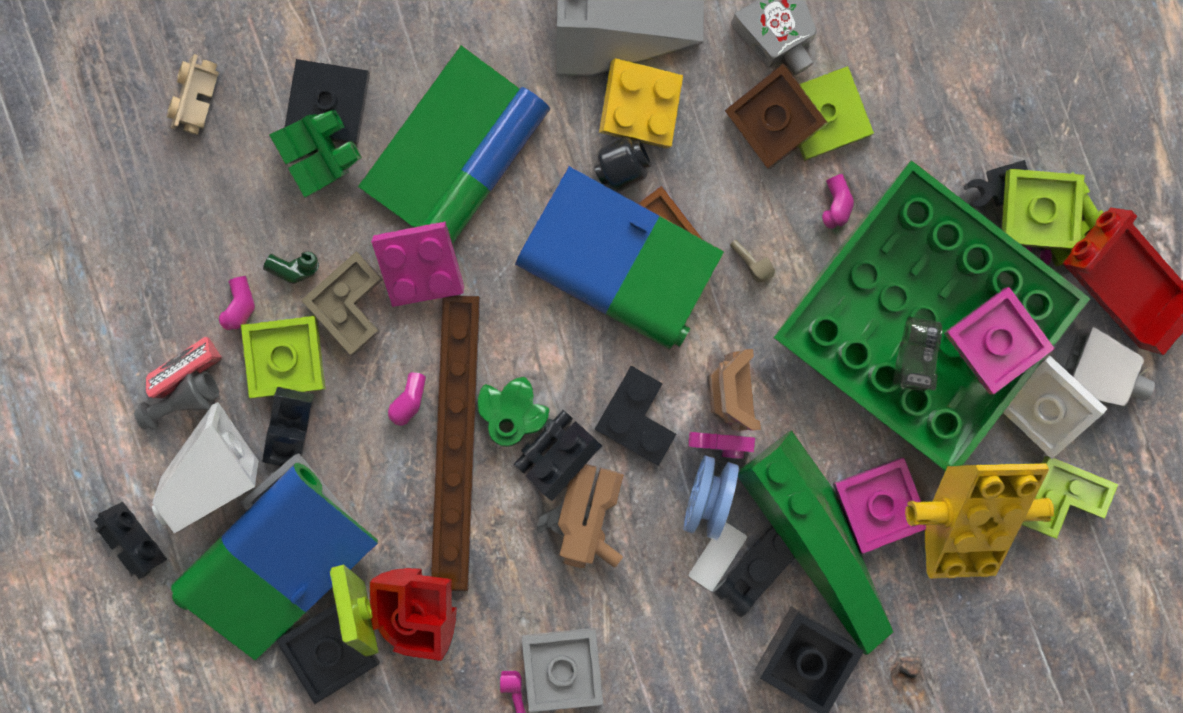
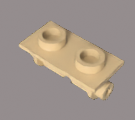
[167,54,219,135]

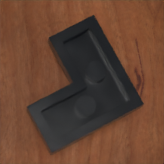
[595,366,676,466]

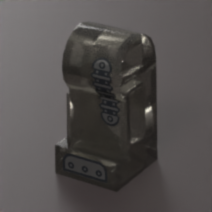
[892,316,942,392]

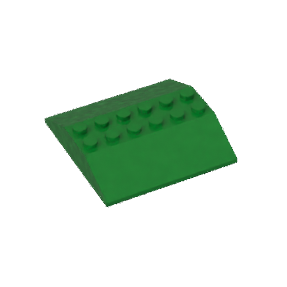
[773,160,1090,471]

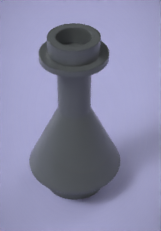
[134,371,219,430]

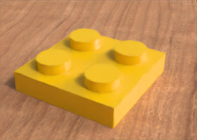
[599,58,683,149]

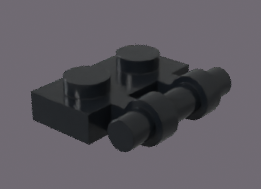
[514,410,603,501]

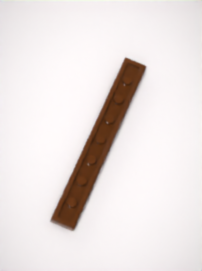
[431,295,480,591]

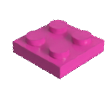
[371,221,465,307]
[944,287,1055,394]
[833,457,926,554]

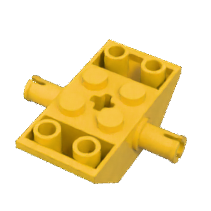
[905,464,1054,579]

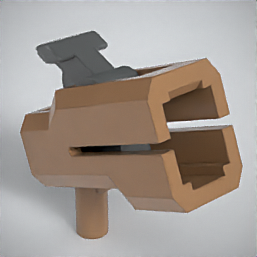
[537,464,624,568]

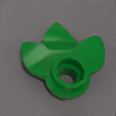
[477,377,550,447]

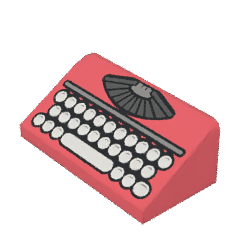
[146,337,222,398]

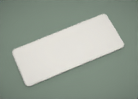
[689,522,747,591]

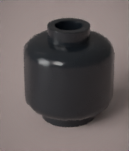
[594,137,651,191]

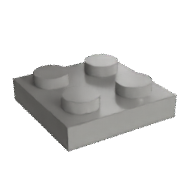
[522,628,603,712]

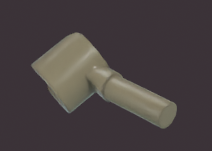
[730,240,775,282]

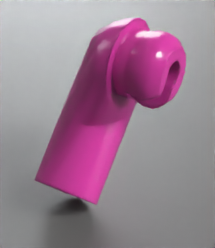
[822,174,854,229]
[219,276,255,330]
[388,372,426,426]

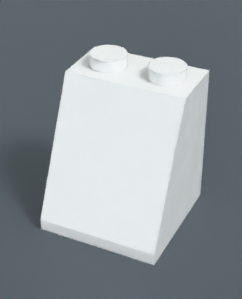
[152,402,259,534]

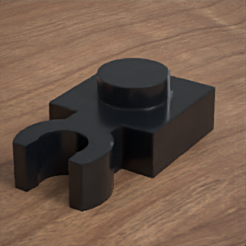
[963,160,1028,208]

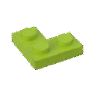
[1022,456,1118,539]

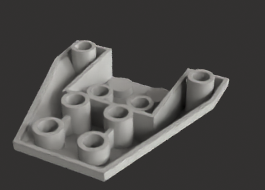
[557,0,704,76]

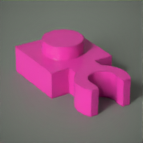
[688,432,755,459]

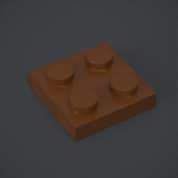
[725,64,829,169]

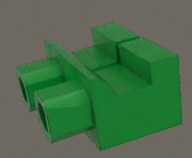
[269,110,362,198]

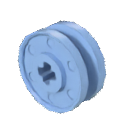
[683,455,738,540]

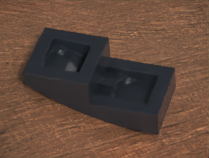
[262,387,314,466]

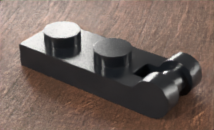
[713,525,795,617]

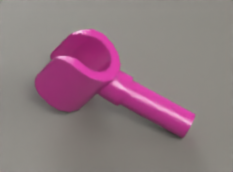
[500,671,526,713]

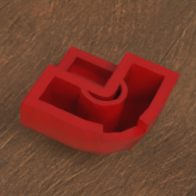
[370,568,457,661]

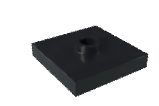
[284,59,370,144]
[276,603,380,705]

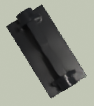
[94,502,168,580]

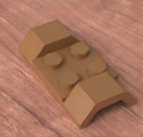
[708,349,761,431]

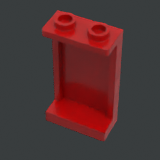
[1062,207,1183,355]

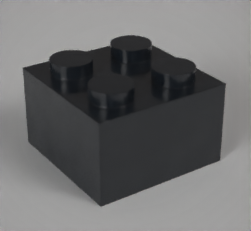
[754,606,864,713]

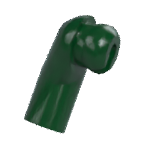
[263,251,319,284]

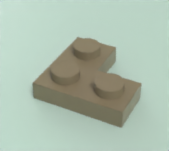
[301,251,383,356]

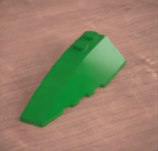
[738,430,894,655]

